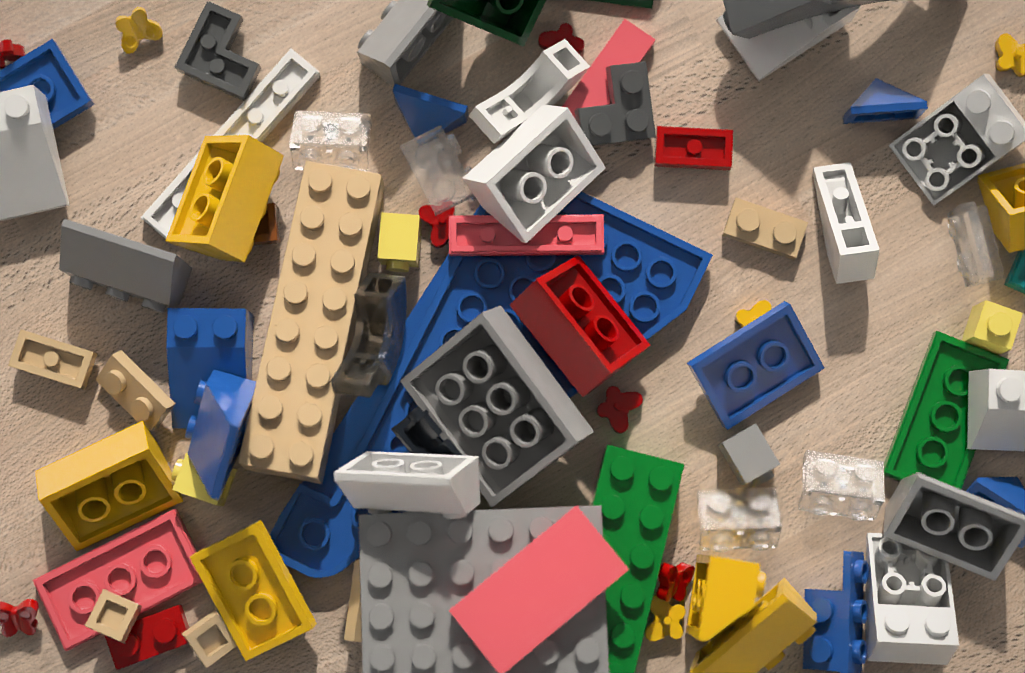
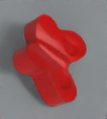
[538,23,585,54]
[0,39,25,69]
[418,201,455,248]
[596,386,643,434]
[656,562,695,602]
[0,599,39,637]

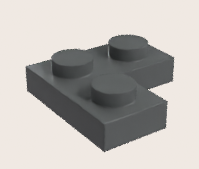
[175,1,261,101]
[574,62,656,146]

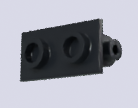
[391,406,463,456]

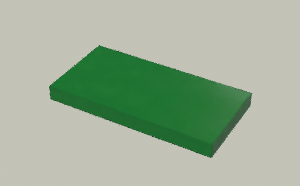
[880,331,1009,490]

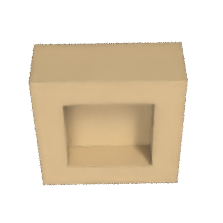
[85,589,142,643]
[182,610,237,668]

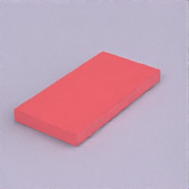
[449,505,629,673]
[32,509,203,651]

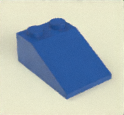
[166,308,254,429]
[185,369,256,500]

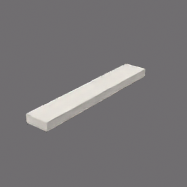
[141,49,321,239]

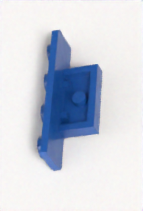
[803,551,869,673]

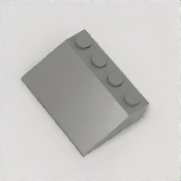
[400,305,594,507]

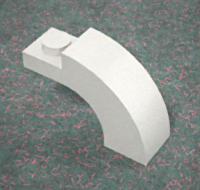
[469,39,590,144]

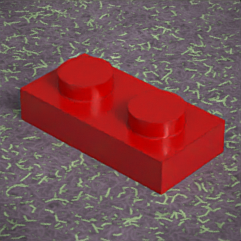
[654,126,733,171]
[104,604,189,671]

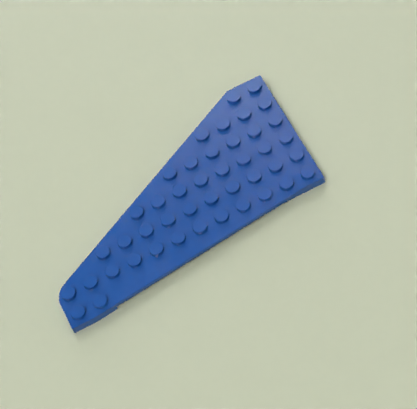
[270,191,713,578]

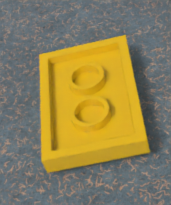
[190,520,317,661]

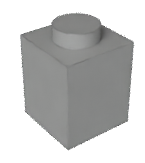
[718,424,780,488]

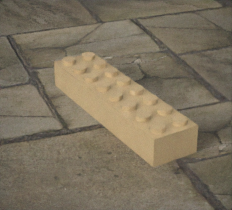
[238,161,385,484]

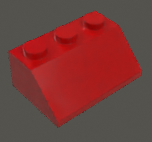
[510,255,651,397]

